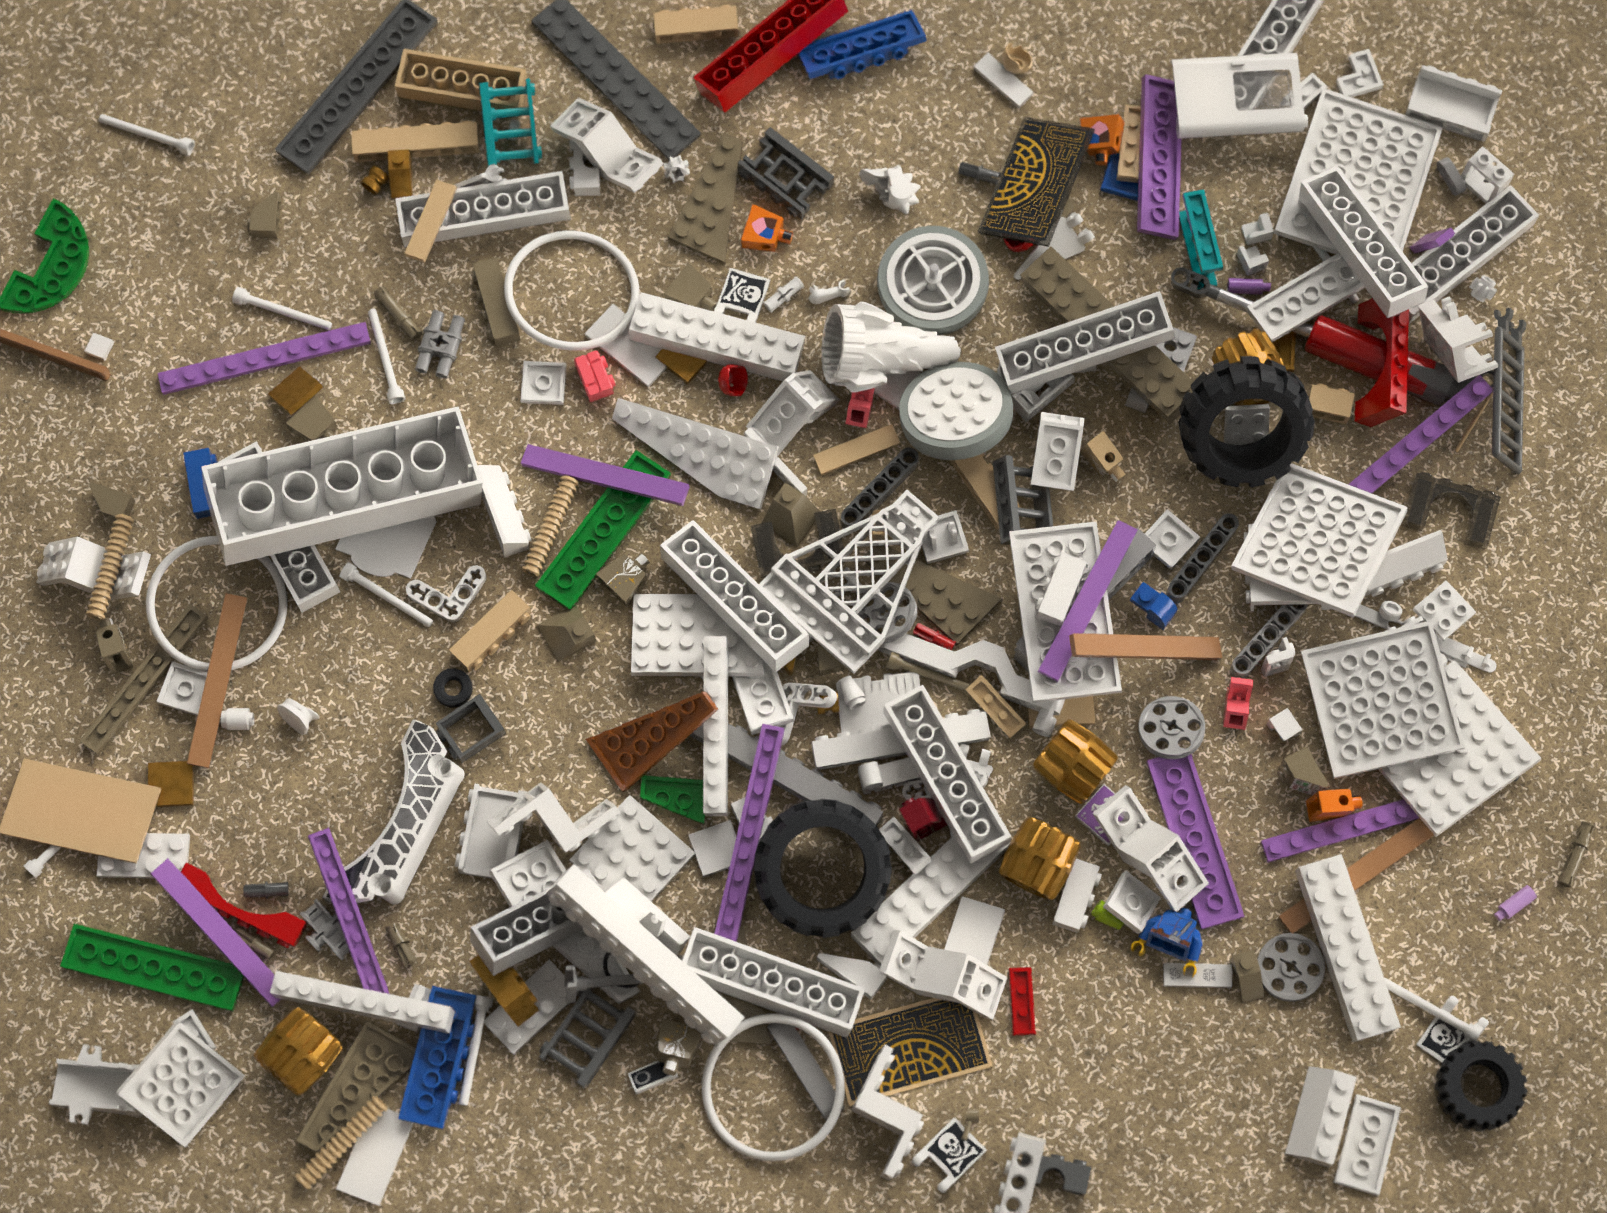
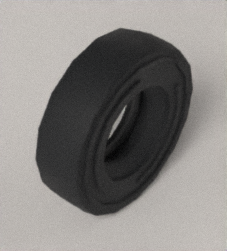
[433,668,473,708]

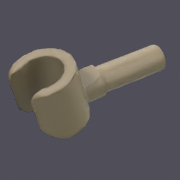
[961,1109,979,1141]

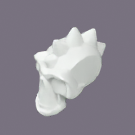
[859,165,920,214]

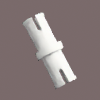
[763,276,804,313]

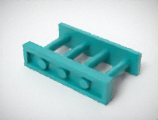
[479,78,542,167]
[1179,189,1223,290]

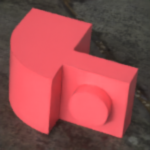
[845,388,875,428]
[1223,677,1253,730]

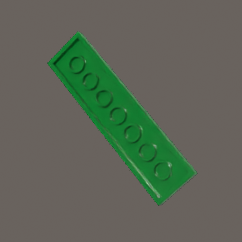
[535,450,671,610]
[60,924,244,1012]

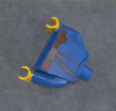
[1131,908,1202,977]

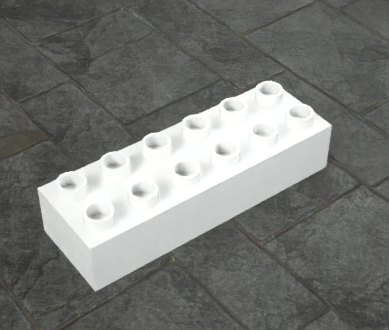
[201,406,483,566]

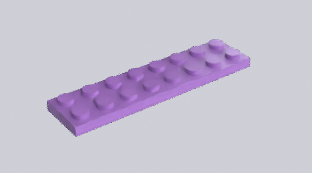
[1137,74,1181,240]
[1146,755,1244,930]

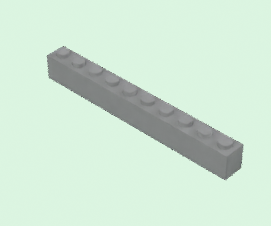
[689,720,883,825]

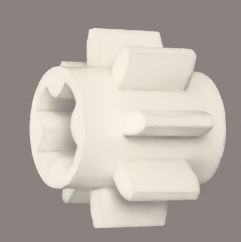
[664,155,690,183]
[1469,275,1497,302]

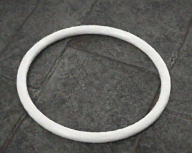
[504,231,640,351]
[146,536,288,671]
[702,1014,845,1161]

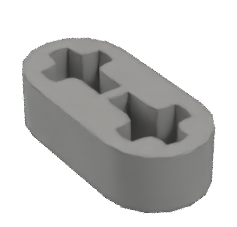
[1436,157,1466,196]

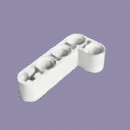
[858,758,921,794]

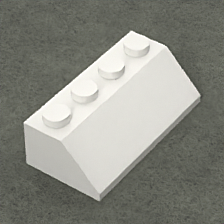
[477,465,531,558]
[1365,530,1448,597]
[1285,1066,1357,1168]

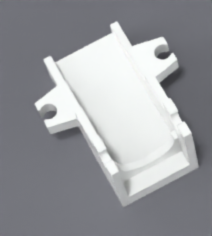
[1418,297,1498,383]
[605,878,690,955]
[49,1044,142,1125]

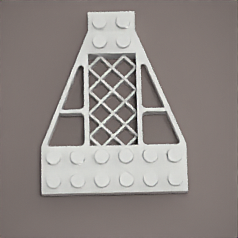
[759,490,939,674]

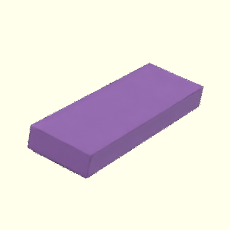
[1409,227,1455,253]

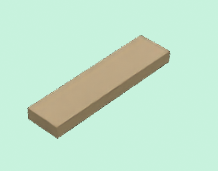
[1117,105,1141,182]
[405,179,457,263]
[813,424,900,476]

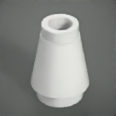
[839,675,866,710]

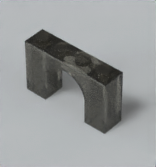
[1400,472,1501,550]
[750,509,844,579]

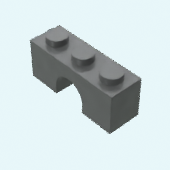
[1017,1154,1092,1196]

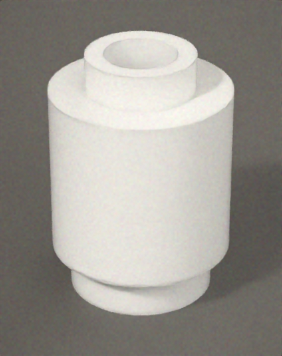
[221,708,254,730]

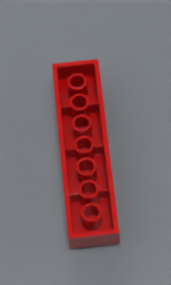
[693,0,849,113]

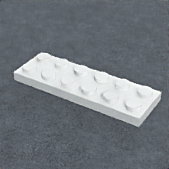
[1246,253,1365,342]

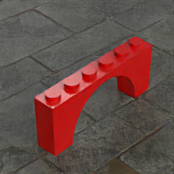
[1354,298,1409,428]

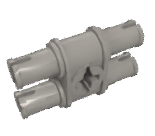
[415,310,465,379]

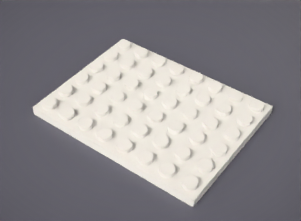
[1274,88,1443,254]

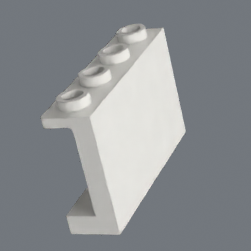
[1405,65,1502,142]
[455,784,527,879]

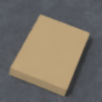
[1027,696,1095,728]

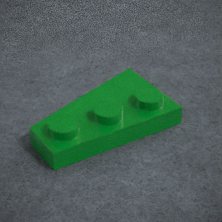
[640,775,705,825]

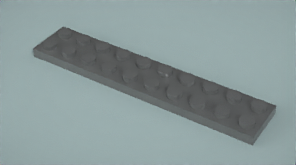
[275,0,438,175]
[531,0,701,160]

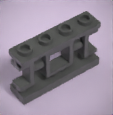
[738,127,834,220]

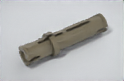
[374,286,423,341]
[1557,821,1596,888]

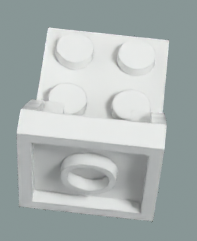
[746,370,840,455]
[1031,412,1084,491]

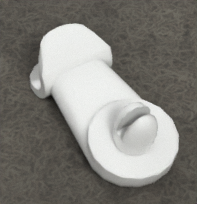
[808,280,851,304]

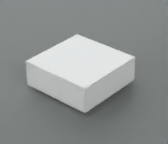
[85,333,114,361]

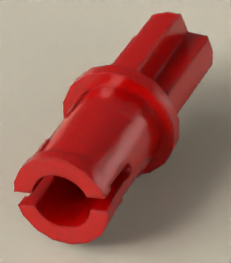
[913,623,956,651]

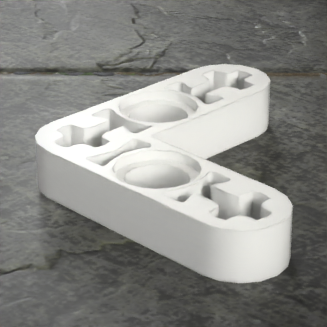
[406,565,486,622]
[779,683,837,746]

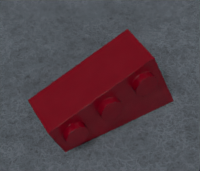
[899,798,948,842]

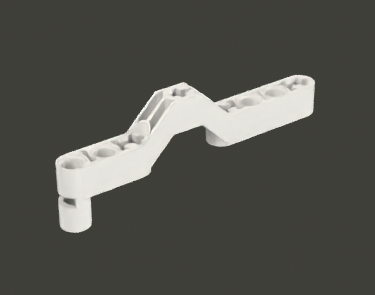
[878,634,1065,737]

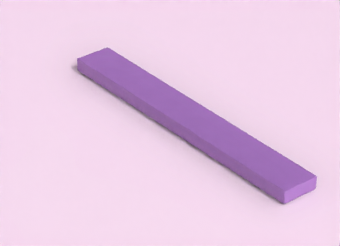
[521,444,690,506]
[1038,520,1138,682]
[308,828,390,994]
[150,858,281,1007]

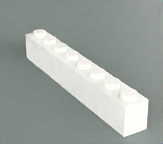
[703,636,728,816]
[811,709,991,770]
[270,971,455,1034]

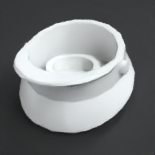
[277,698,319,735]

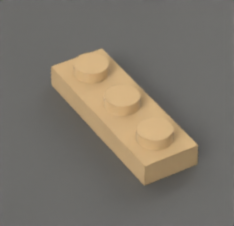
[965,675,1026,738]

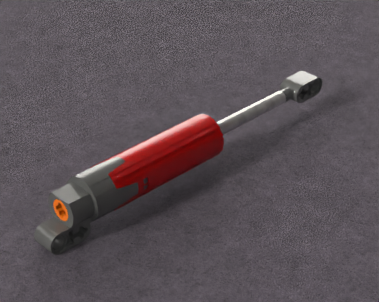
[1170,267,1494,407]

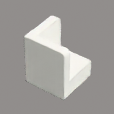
[1242,213,1274,245]
[1237,246,1269,276]
[1267,708,1302,741]

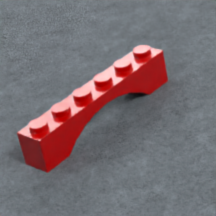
[181,862,308,949]

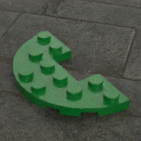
[0,198,89,314]

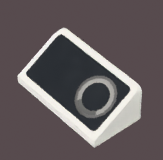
[628,1061,678,1095]

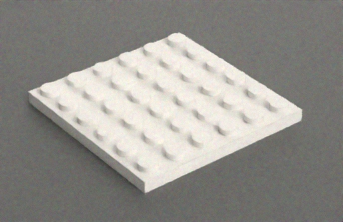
[1231,463,1407,617]
[1301,621,1466,779]
[1378,660,1541,837]

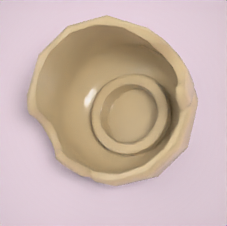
[1002,43,1032,74]

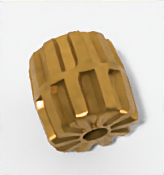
[1212,329,1284,406]
[1033,719,1118,804]
[999,817,1081,900]
[254,1007,342,1096]

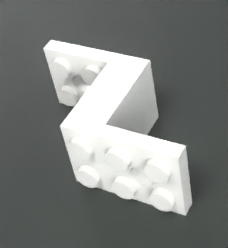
[550,98,663,193]
[36,537,151,600]
[487,783,620,852]
[1092,785,1209,912]
[879,930,1007,1020]
[851,1045,924,1181]

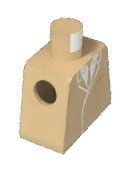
[1080,431,1125,482]

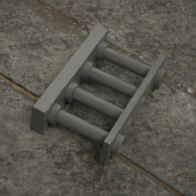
[993,455,1053,545]
[539,987,637,1090]

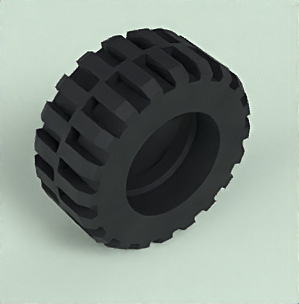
[1435,1041,1528,1131]

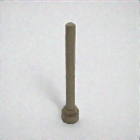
[886,651,971,692]

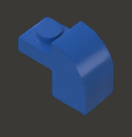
[1130,582,1178,630]

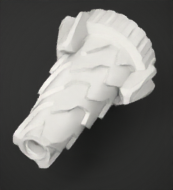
[822,302,961,393]

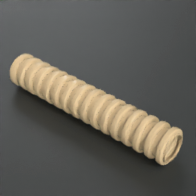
[521,476,579,577]
[85,514,134,620]
[295,1096,388,1189]

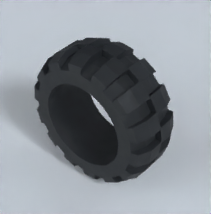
[1178,356,1315,488]
[754,799,892,938]

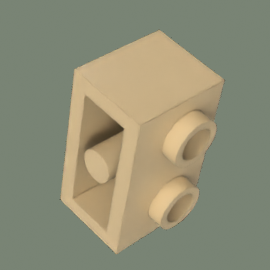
[1308,384,1354,424]

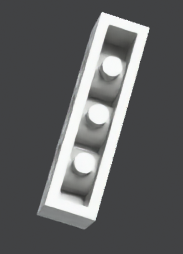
[994,1132,1045,1213]

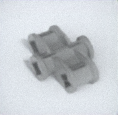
[299,899,349,961]

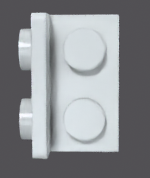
[1261,637,1295,677]

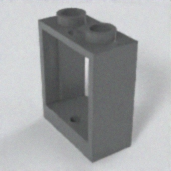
[435,694,506,763]

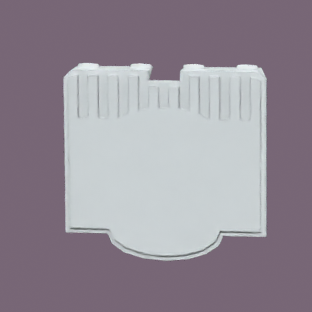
[336,516,436,579]
[836,671,920,735]

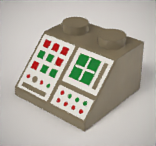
[1277,747,1329,795]

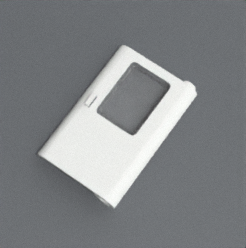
[1171,53,1308,139]

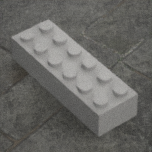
[470,869,602,975]

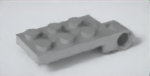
[1125,327,1197,413]

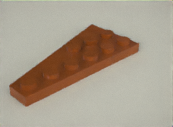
[586,692,719,791]

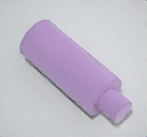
[1494,885,1537,921]

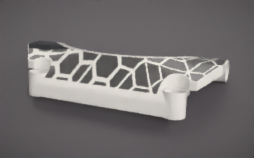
[323,719,465,905]

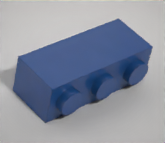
[183,448,218,519]

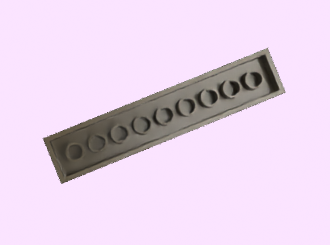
[1020,246,1193,424]

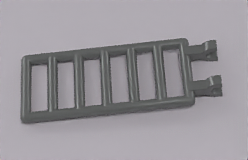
[1492,308,1526,474]

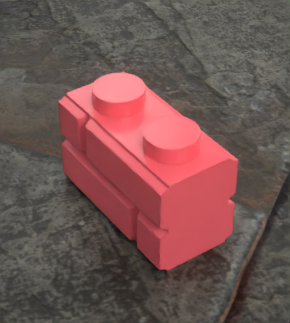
[574,350,616,402]

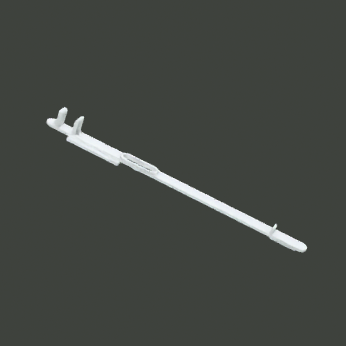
[1354,604,1496,673]

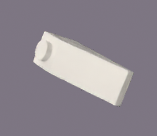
[817,953,887,1000]

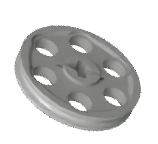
[857,582,917,643]
[1139,696,1205,759]
[1257,933,1325,1002]

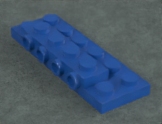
[797,10,927,79]
[398,986,476,1130]

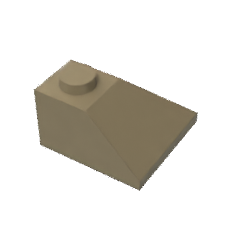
[761,482,821,547]
[537,605,596,662]

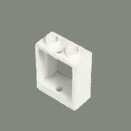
[1461,146,1514,204]

